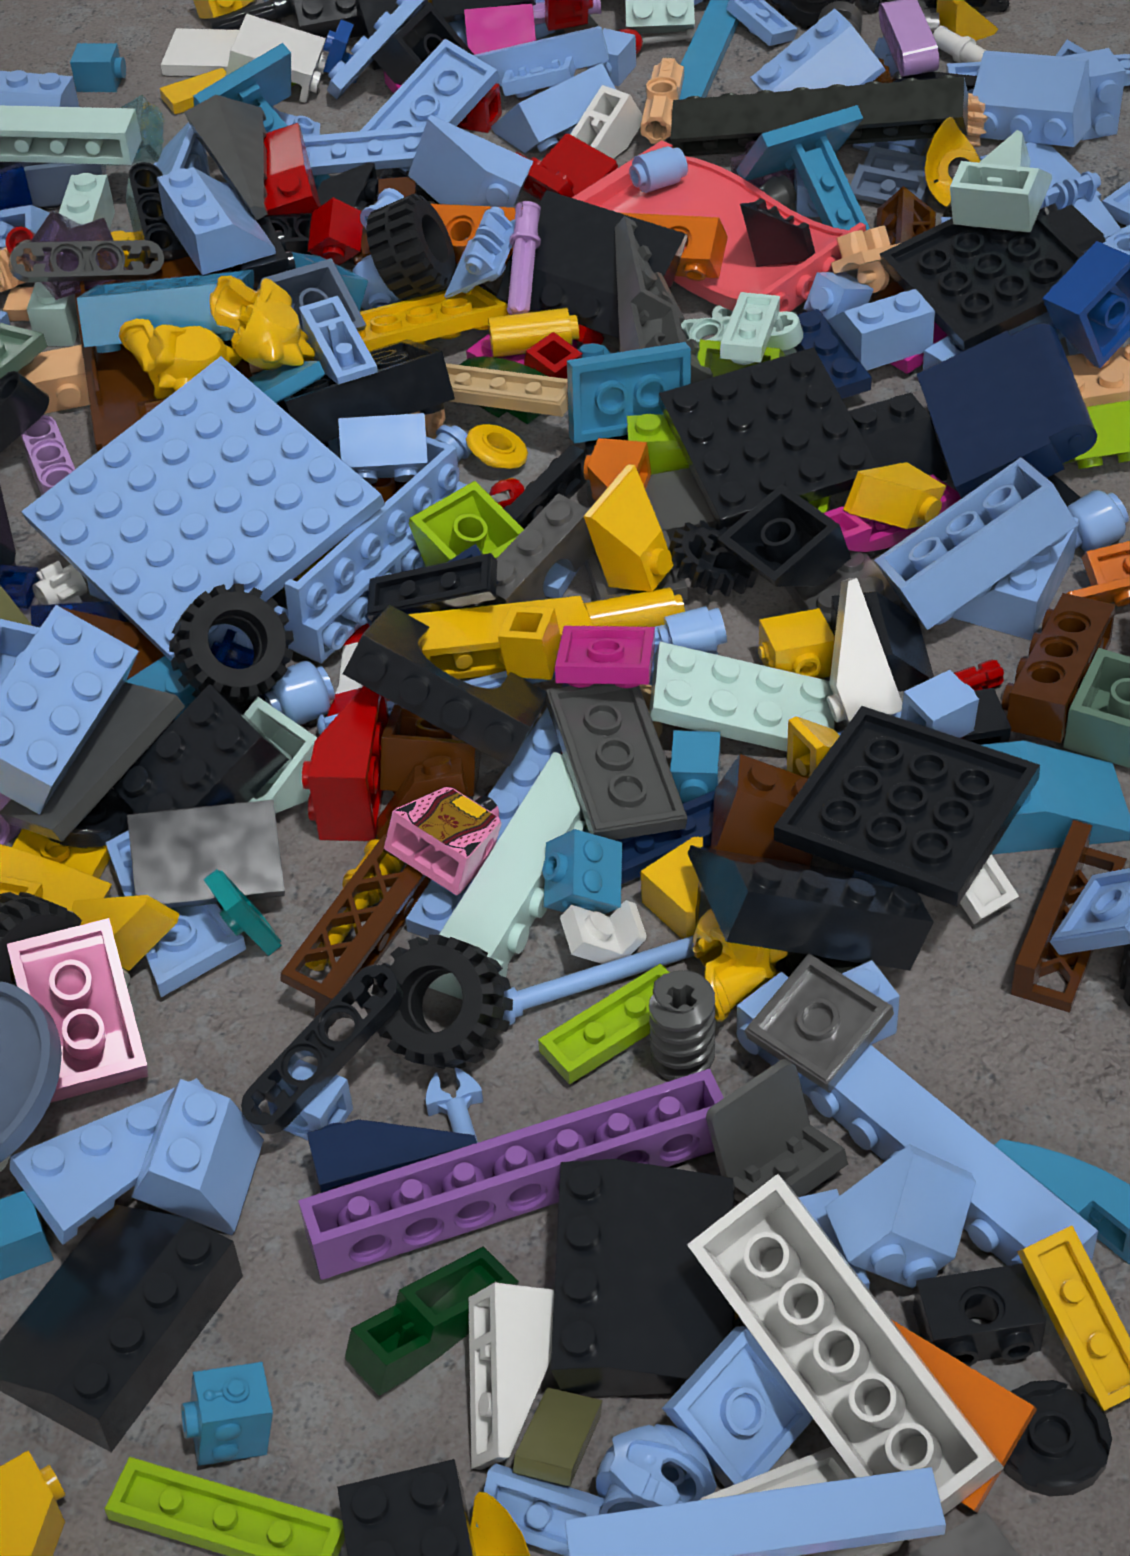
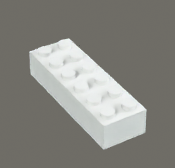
[687,1174,1004,1542]

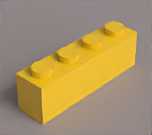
[409,596,594,679]

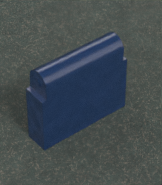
[917,323,1097,498]

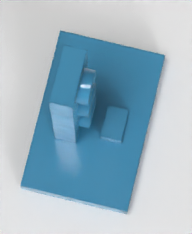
[193,43,331,190]
[736,105,870,230]
[567,342,691,444]

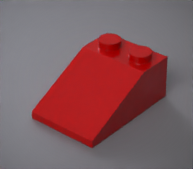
[264,123,321,216]
[302,686,389,841]

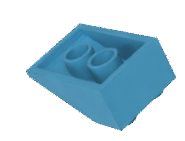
[982,741,1130,855]

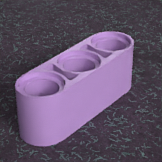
[879,0,939,77]
[21,415,75,496]

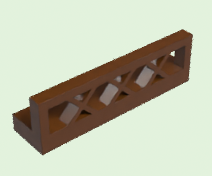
[872,186,936,302]
[1011,820,1127,1013]
[280,834,432,1027]

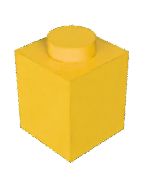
[498,605,561,680]

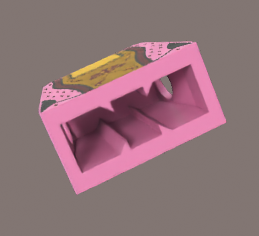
[384,787,501,896]

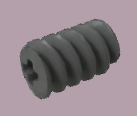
[649,971,715,1080]

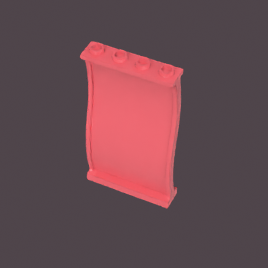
[572,140,866,312]

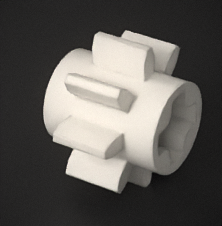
[32,561,87,613]

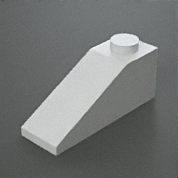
[571,85,643,159]
[827,578,902,727]
[469,1283,554,1470]

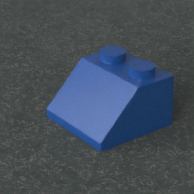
[1042,241,1130,368]

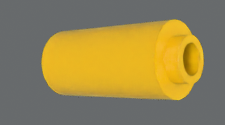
[488,308,579,358]
[584,587,685,627]

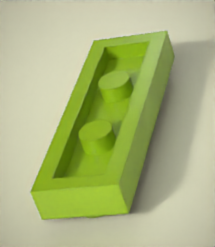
[538,963,670,1085]

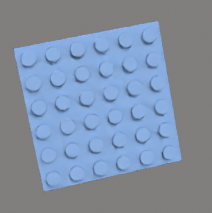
[21,356,385,670]

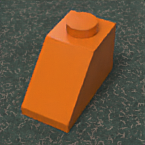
[584,438,651,501]

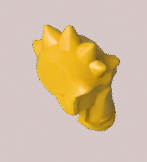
[209,276,315,370]
[119,318,242,399]
[692,909,788,1022]

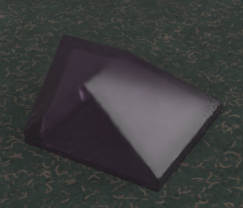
[23,210,126,300]

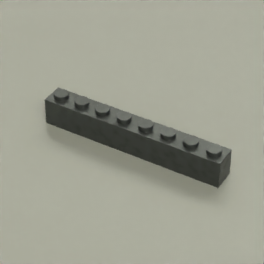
[671,75,968,156]

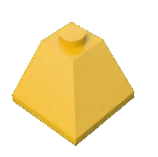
[583,464,674,592]

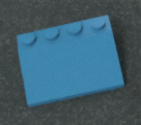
[77,270,254,353]

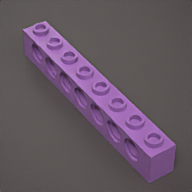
[298,1069,724,1280]

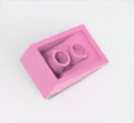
[7,918,148,1103]

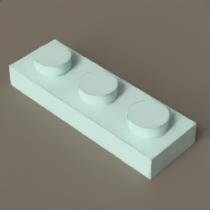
[720,292,780,365]

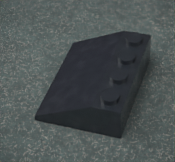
[496,190,688,338]
[277,339,455,447]
[687,845,934,971]
[551,1159,735,1397]
[0,1204,243,1453]

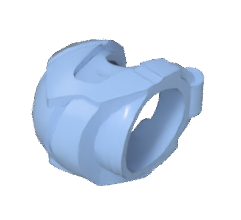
[596,1424,717,1514]

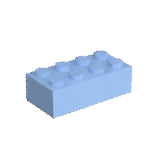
[874,457,1078,630]
[0,605,139,815]

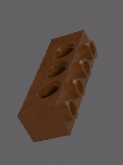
[1001,593,1116,743]

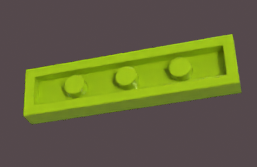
[104,1457,345,1556]

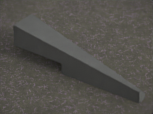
[184,95,267,220]
[615,216,713,383]

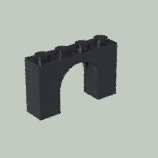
[343,605,546,766]

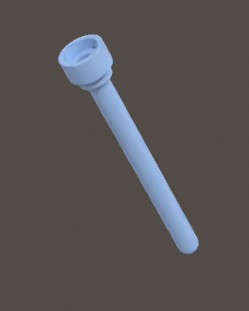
[503,935,695,1025]

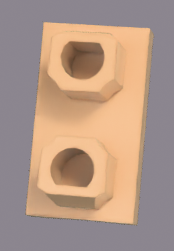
[831,225,901,293]

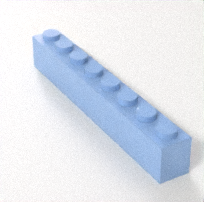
[736,972,1098,1266]

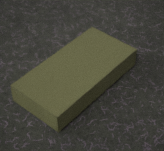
[513,1387,602,1487]

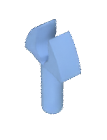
[426,1067,483,1143]

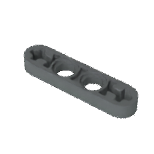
[9,240,164,282]

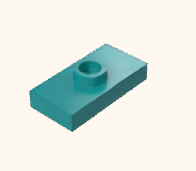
[203,869,282,956]

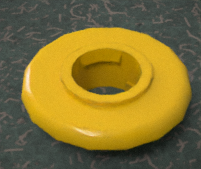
[466,424,528,469]

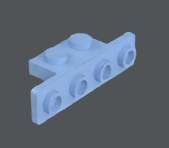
[473,26,609,98]

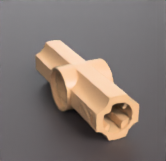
[640,58,684,144]

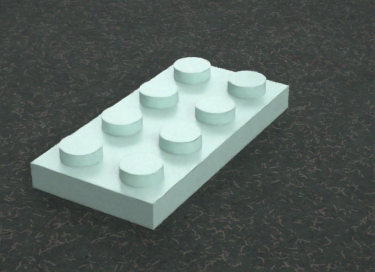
[649,642,834,751]

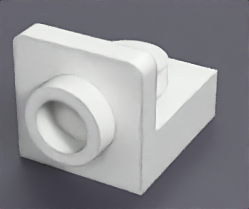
[960,854,1019,925]
[560,900,646,964]

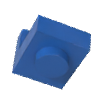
[323,19,358,83]

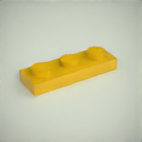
[1017,1225,1130,1411]

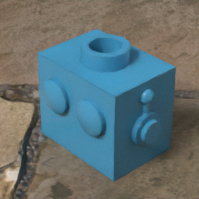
[542,829,622,914]
[181,1362,273,1466]

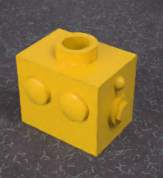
[758,608,835,679]

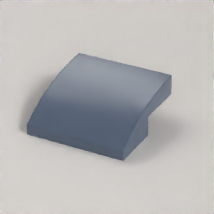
[850,146,937,204]

